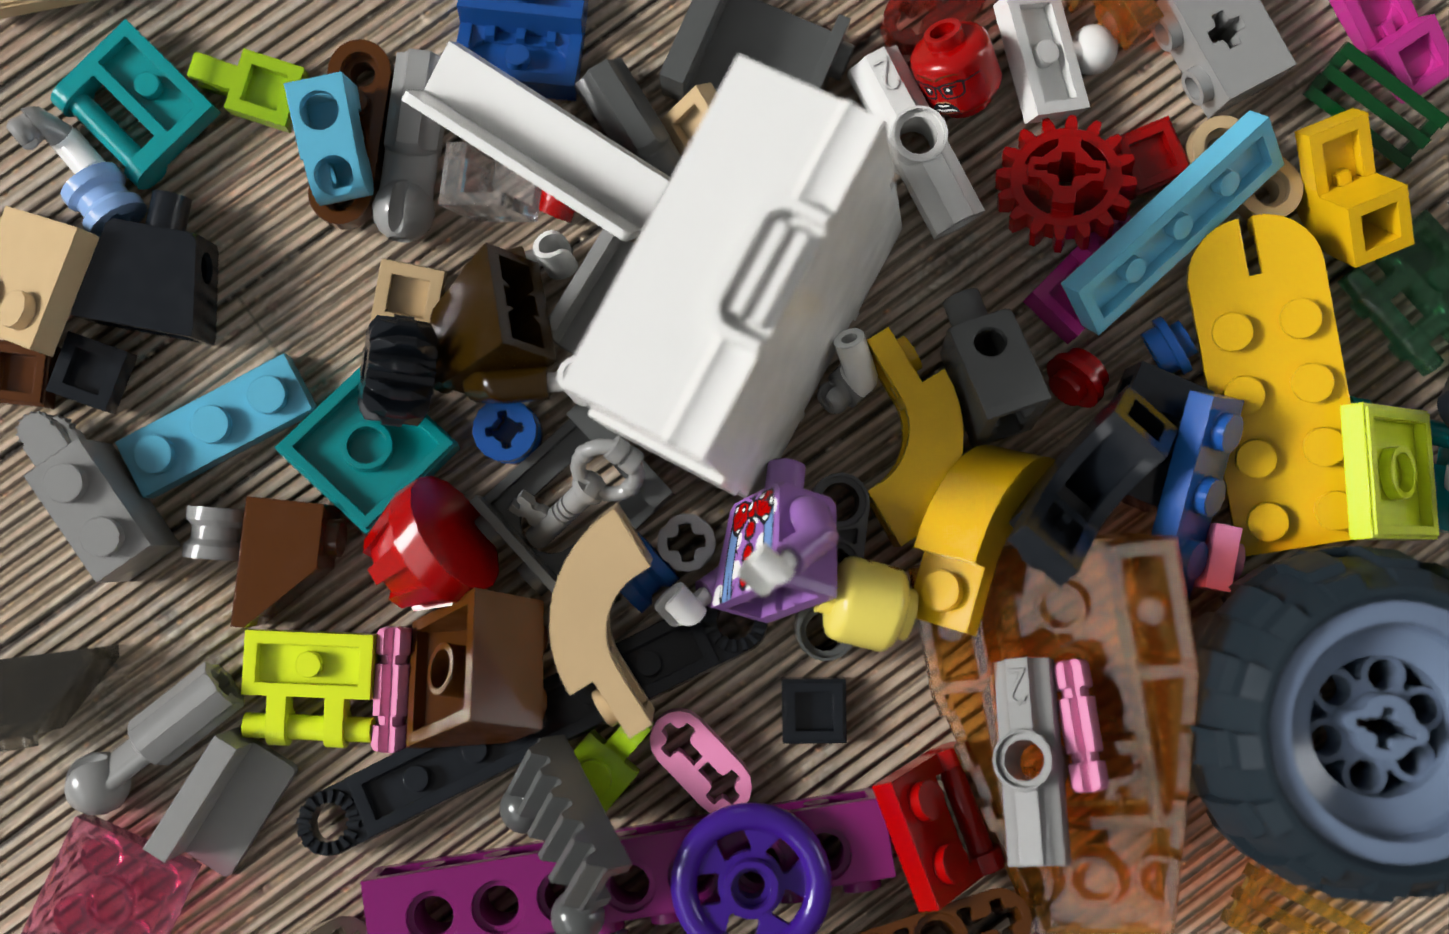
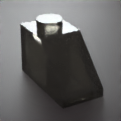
[0,644,120,752]

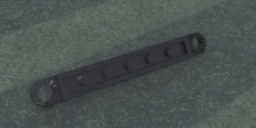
[296,606,768,856]

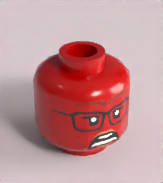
[910,18,1002,119]

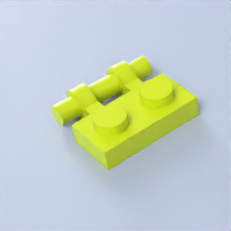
[241,628,378,748]

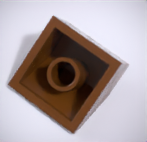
[406,587,548,749]

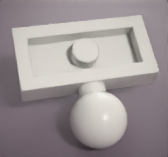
[993,0,1118,124]

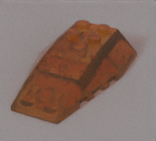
[909,532,1200,934]

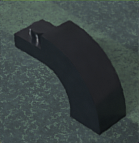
[1007,384,1178,587]

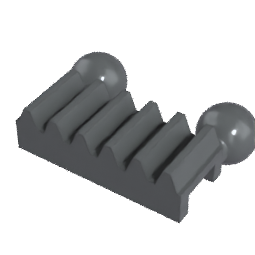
[500,734,632,934]

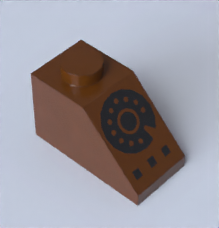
[230,496,347,628]

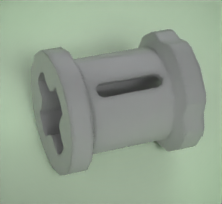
[657,513,716,572]

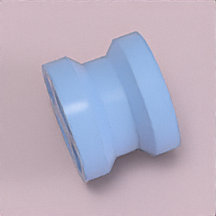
[61,162,147,241]

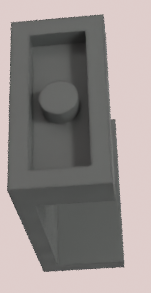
[659,0,855,101]

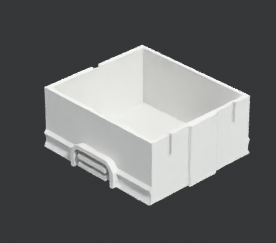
[558,54,902,498]

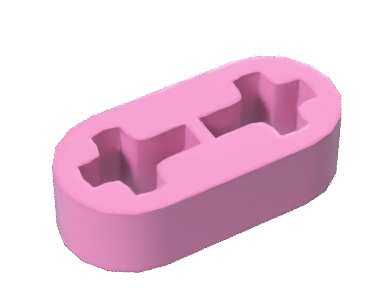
[649,708,752,813]

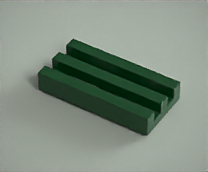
[1302,41,1449,170]

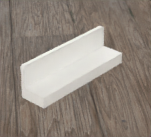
[402,41,671,242]

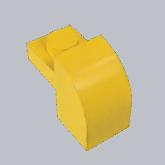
[1294,108,1415,268]

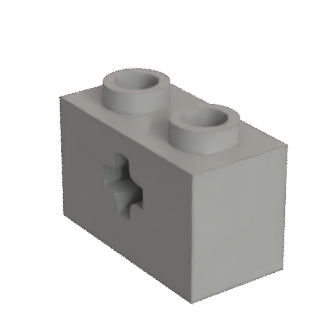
[1148,0,1297,119]

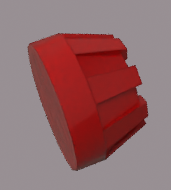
[363,475,499,611]

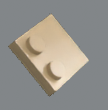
[0,206,100,357]

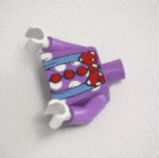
[654,458,839,627]

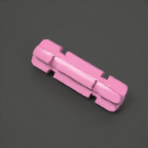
[371,626,412,753]
[1053,659,1109,793]

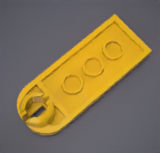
[1186,214,1351,557]

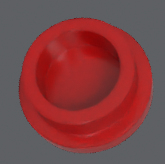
[1047,348,1109,408]

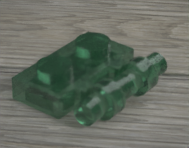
[1338,209,1449,376]

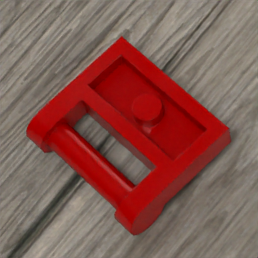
[872,741,1007,912]

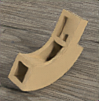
[549,503,655,739]

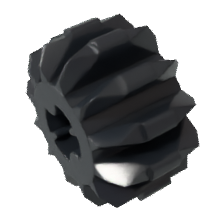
[358,314,438,427]

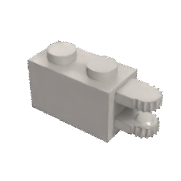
[15,411,181,583]

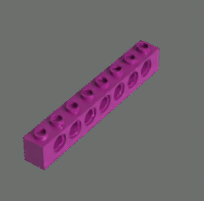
[360,787,896,934]

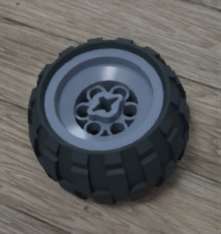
[1169,546,1449,903]

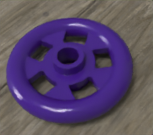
[671,802,832,934]

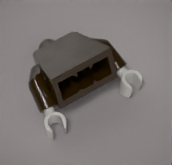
[430,230,586,406]

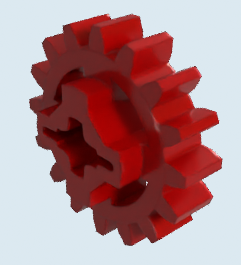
[995,115,1138,253]

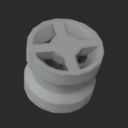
[182,505,245,561]

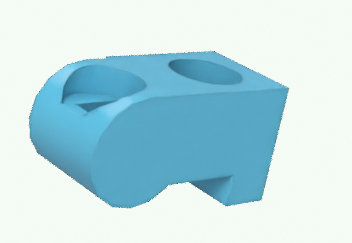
[283,71,374,206]

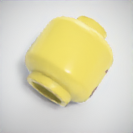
[813,556,918,652]

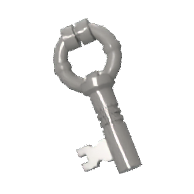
[507,436,645,549]

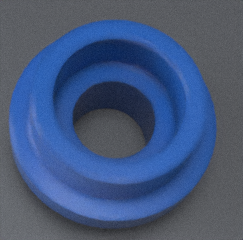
[1140,316,1198,375]

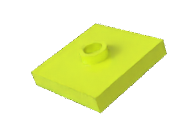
[1340,402,1439,541]

